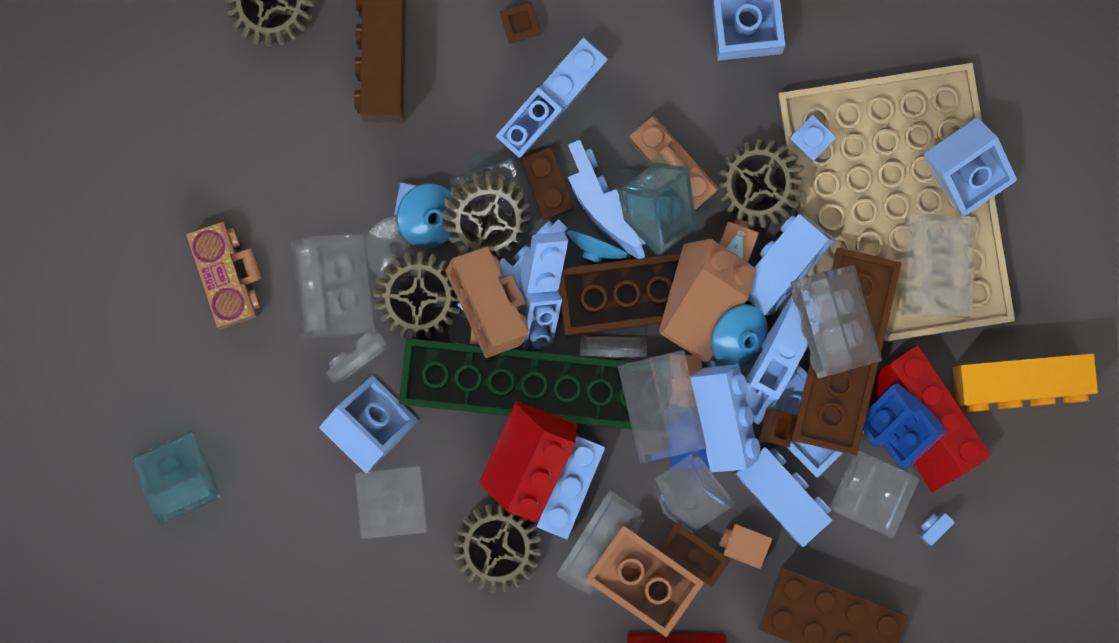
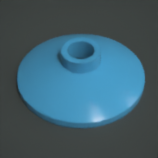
[397,183,454,248]
[566,230,629,264]
[711,304,768,367]

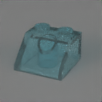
[619,162,697,255]
[133,431,220,525]

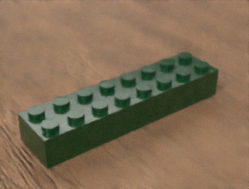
[399,338,670,433]

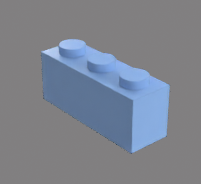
[747,214,836,315]
[690,364,760,473]
[537,436,605,539]
[734,447,832,547]

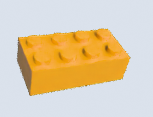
[952,354,1098,412]

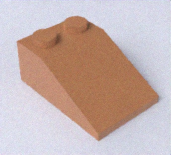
[659,239,756,362]
[585,525,704,637]

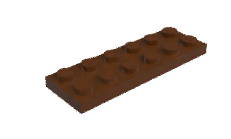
[791,247,902,456]

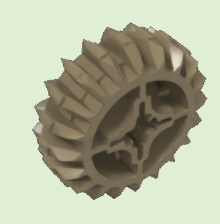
[226,0,315,47]
[718,139,807,228]
[442,171,531,258]
[373,251,460,339]
[453,504,542,593]

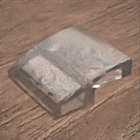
[829,450,920,538]

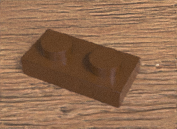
[521,147,574,221]
[658,523,730,587]

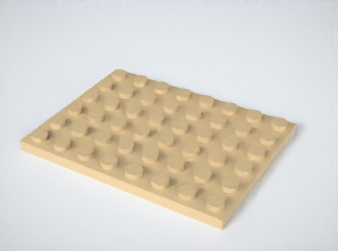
[778,63,1015,342]

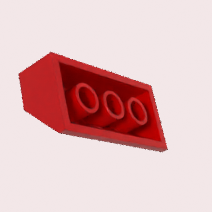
[870,346,991,492]

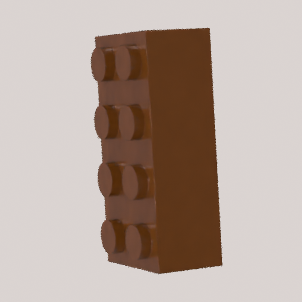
[354,0,406,123]
[559,253,681,337]
[758,567,909,643]

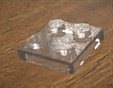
[325,332,390,385]
[355,467,427,539]

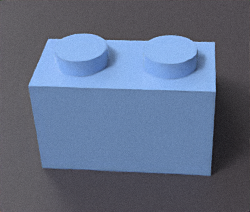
[712,0,785,61]
[923,117,1017,217]
[319,375,419,473]

